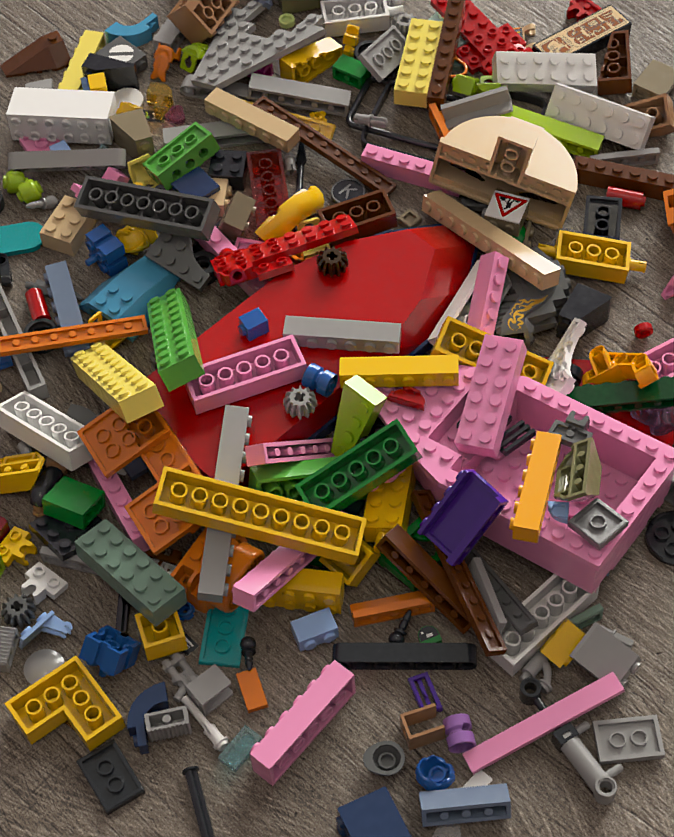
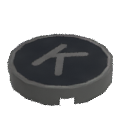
[331,178,366,204]

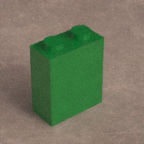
[42,476,106,530]

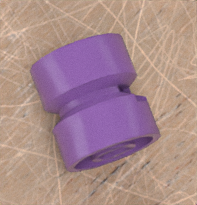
[442,713,476,753]

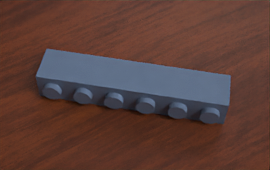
[43,261,90,363]

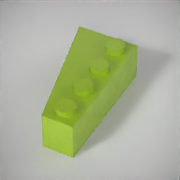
[331,375,387,456]

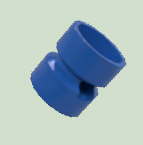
[301,363,338,398]

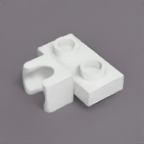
[21,562,68,605]

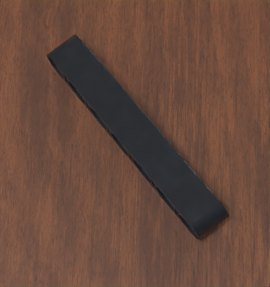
[332,643,477,670]

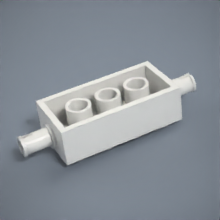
[320,0,404,38]

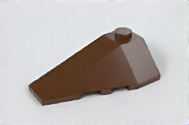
[0,31,71,78]

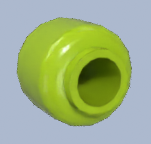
[2,171,28,194]
[16,179,44,204]

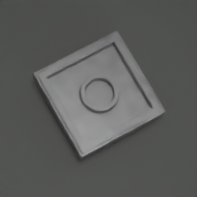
[568,498,629,551]

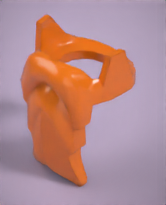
[150,43,182,82]

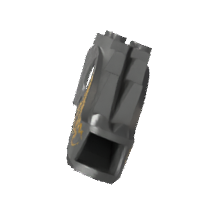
[495,247,572,349]

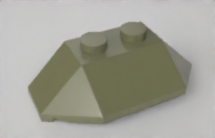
[554,437,602,502]

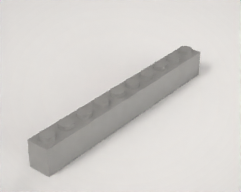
[197,405,252,603]

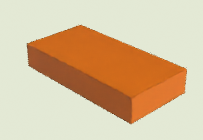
[236,667,268,714]

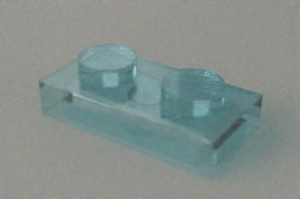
[218,725,262,773]

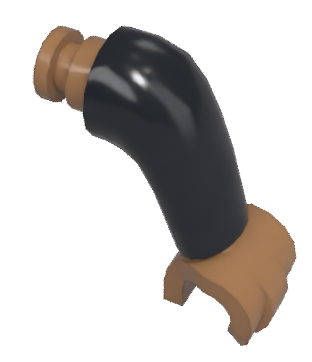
[30,457,68,517]

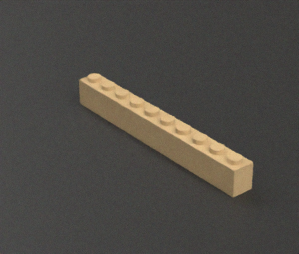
[422,190,561,290]

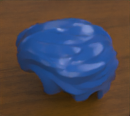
[415,755,455,791]

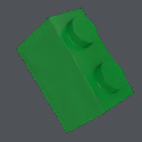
[332,54,371,89]

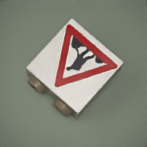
[484,190,530,237]

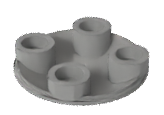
[24,649,65,685]

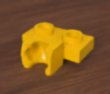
[343,25,360,58]
[0,526,38,567]

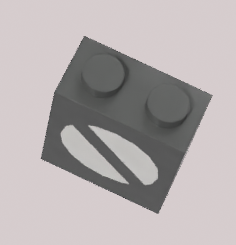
[96,36,148,74]

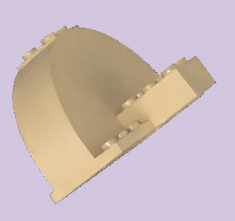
[428,116,578,232]

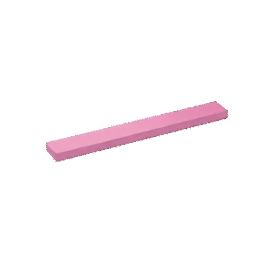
[462,672,625,774]

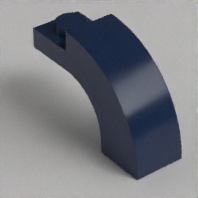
[127,682,170,755]

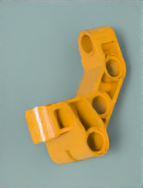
[582,345,659,389]

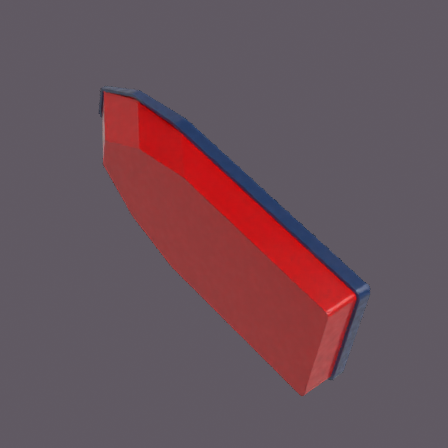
[147,223,479,488]

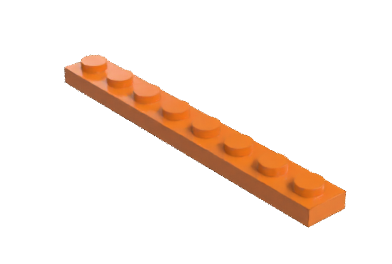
[0,315,148,357]

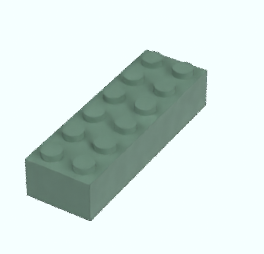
[74,519,187,627]

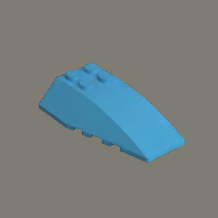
[78,256,181,342]

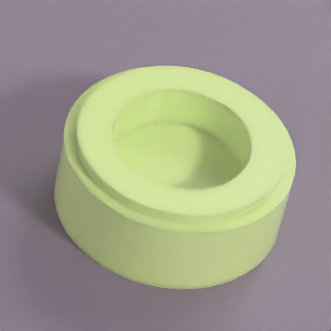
[279,13,295,29]

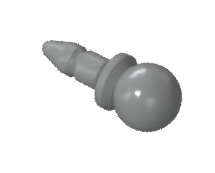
[26,195,58,210]

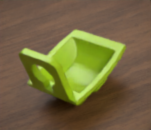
[180,42,209,73]
[475,75,502,94]

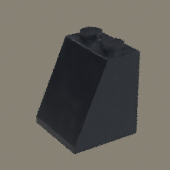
[556,283,612,340]

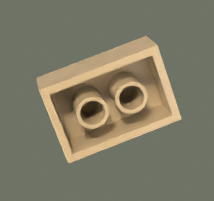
[39,195,98,256]

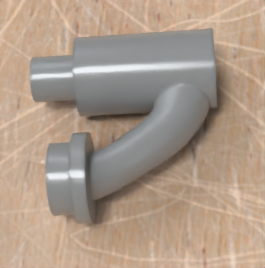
[519,651,553,694]

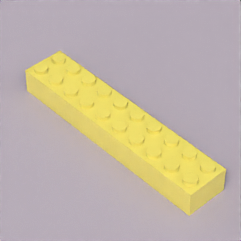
[70,342,164,424]

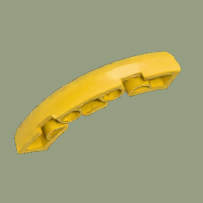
[255,186,324,241]

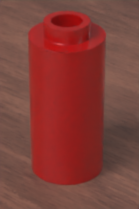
[606,186,646,210]
[25,288,51,320]

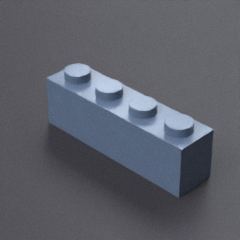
[419,783,511,827]

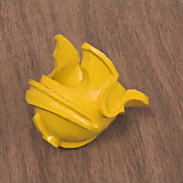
[115,225,158,255]

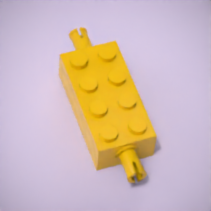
[537,230,647,284]
[363,465,416,554]

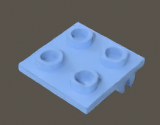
[19,610,73,650]

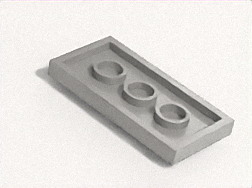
[357,25,406,83]

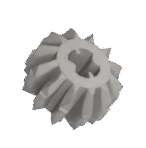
[391,13,417,38]
[283,385,317,419]

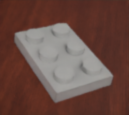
[592,715,665,765]

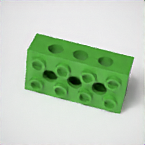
[142,122,221,190]

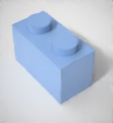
[290,607,339,652]

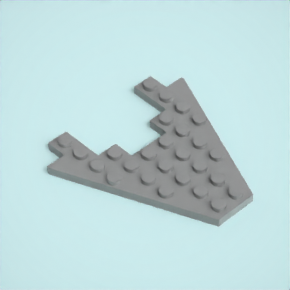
[191,1,326,90]

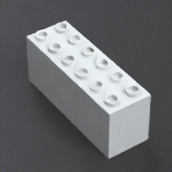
[6,87,117,145]

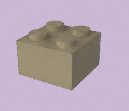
[218,191,256,241]

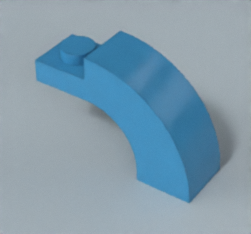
[105,13,159,47]

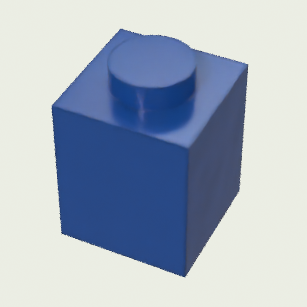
[238,307,269,342]

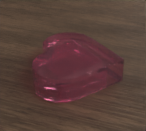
[164,105,186,125]

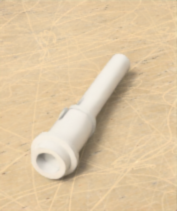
[181,695,229,752]

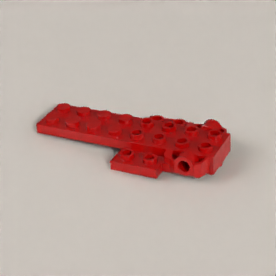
[430,0,533,83]
[210,214,359,287]

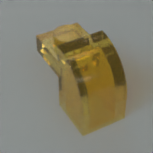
[146,81,174,120]

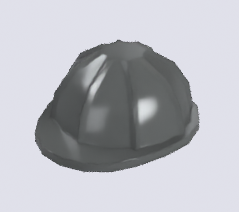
[363,741,405,776]

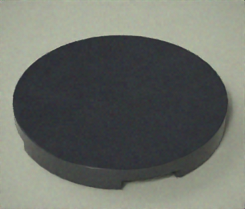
[645,510,674,566]

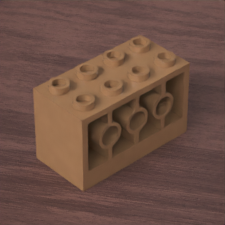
[167,0,240,44]

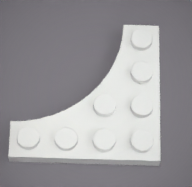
[545,318,587,396]

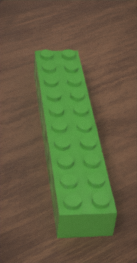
[147,287,205,392]

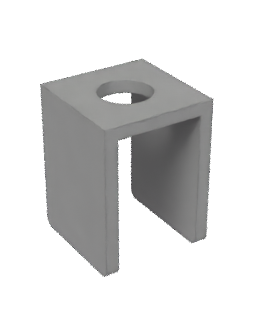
[186,664,233,716]

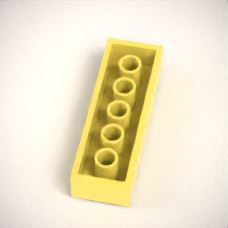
[394,18,443,108]

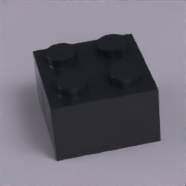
[208,150,249,191]

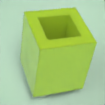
[452,74,480,96]

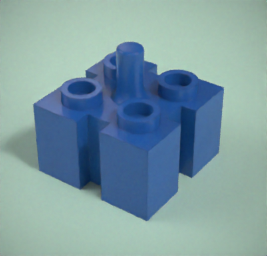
[85,224,128,277]
[79,625,142,677]

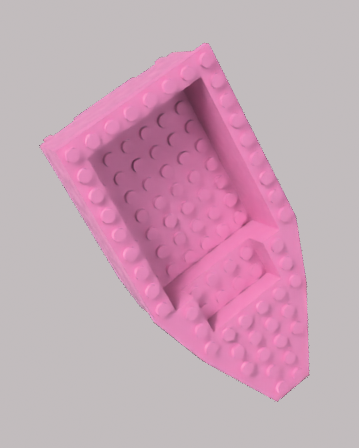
[374,365,674,594]

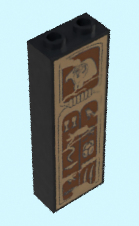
[532,4,632,54]

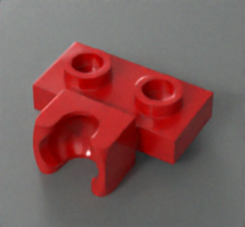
[566,0,602,21]

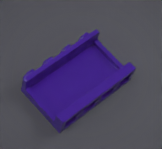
[417,469,509,566]

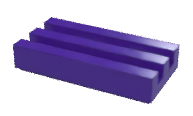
[408,672,443,712]

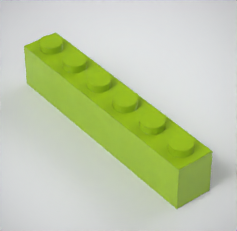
[501,105,604,158]

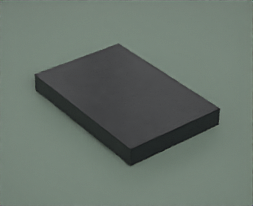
[76,739,146,816]

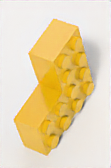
[4,655,126,752]

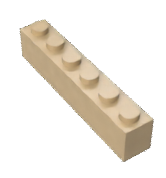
[204,87,300,153]

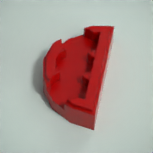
[387,386,425,411]

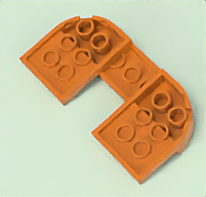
[77,408,203,556]

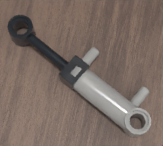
[519,677,623,805]

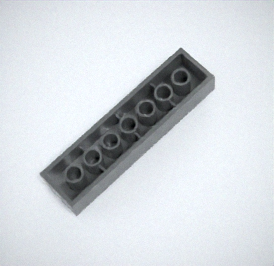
[74,175,221,241]

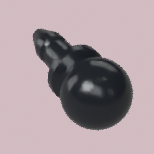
[388,610,412,643]
[240,636,256,671]

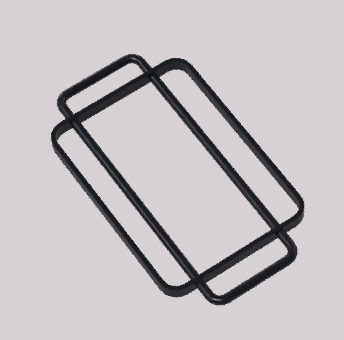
[346,65,547,180]

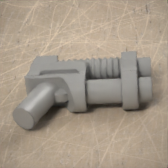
[162,652,198,702]

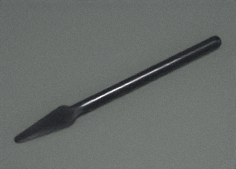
[293,141,307,232]

